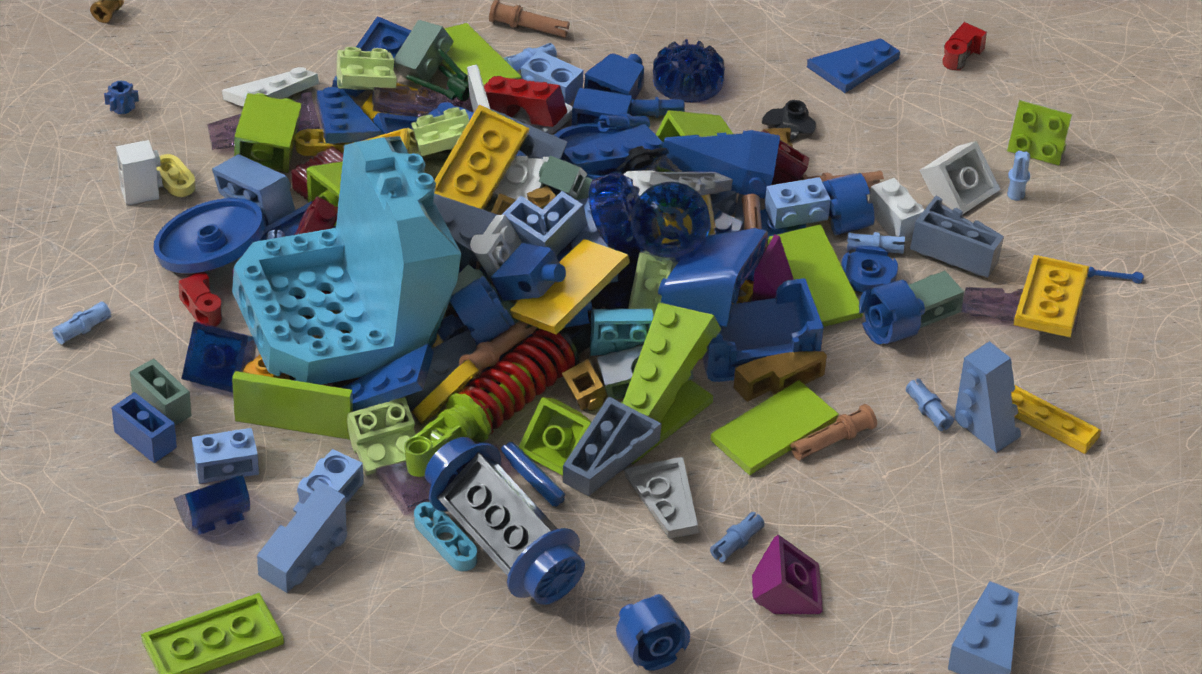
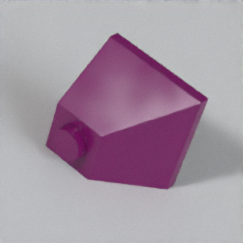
[752,234,794,301]
[752,535,823,614]

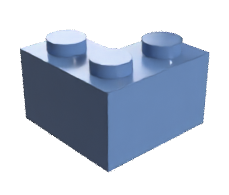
[502,191,587,256]

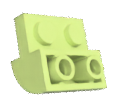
[337,47,397,91]
[411,107,469,156]
[628,253,680,315]
[347,397,416,476]

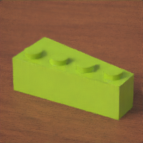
[623,302,721,423]

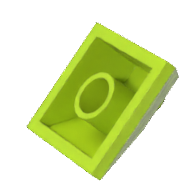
[519,397,591,476]

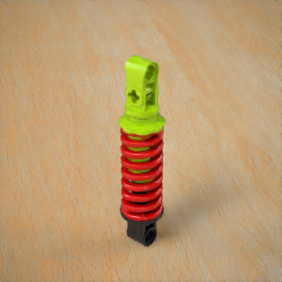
[404,312,591,477]

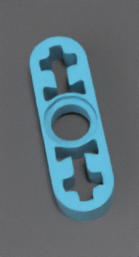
[414,502,477,571]

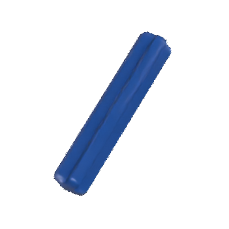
[501,442,565,507]

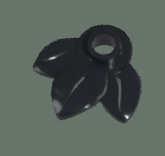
[762,100,816,141]
[617,146,669,175]

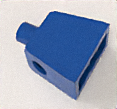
[584,53,644,100]
[491,243,566,301]

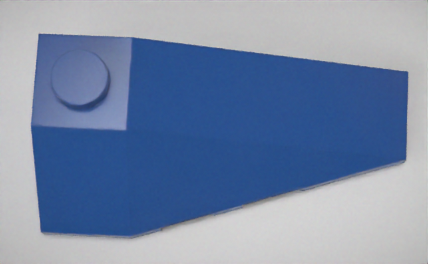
[659,130,780,199]

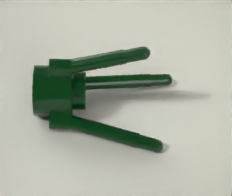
[406,48,470,102]

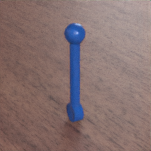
[1088,267,1144,284]

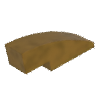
[733,351,827,402]

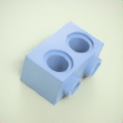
[521,50,584,105]
[297,449,364,504]

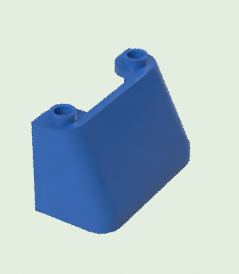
[658,228,768,327]
[703,278,824,382]

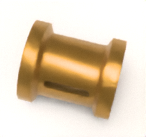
[90,0,124,23]

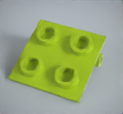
[1007,100,1072,165]

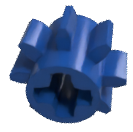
[104,80,139,114]

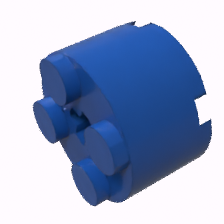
[822,173,875,236]
[450,276,515,345]
[859,280,925,345]
[616,594,690,671]

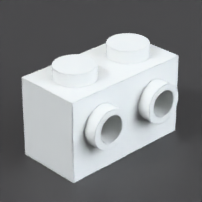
[116,140,163,206]
[869,178,924,242]

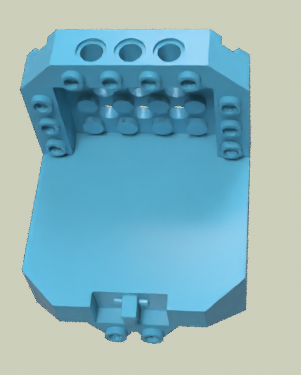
[232,136,461,385]

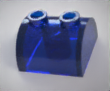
[181,321,256,393]
[173,474,250,535]

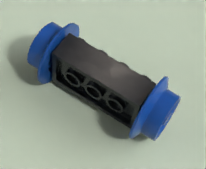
[425,437,585,605]

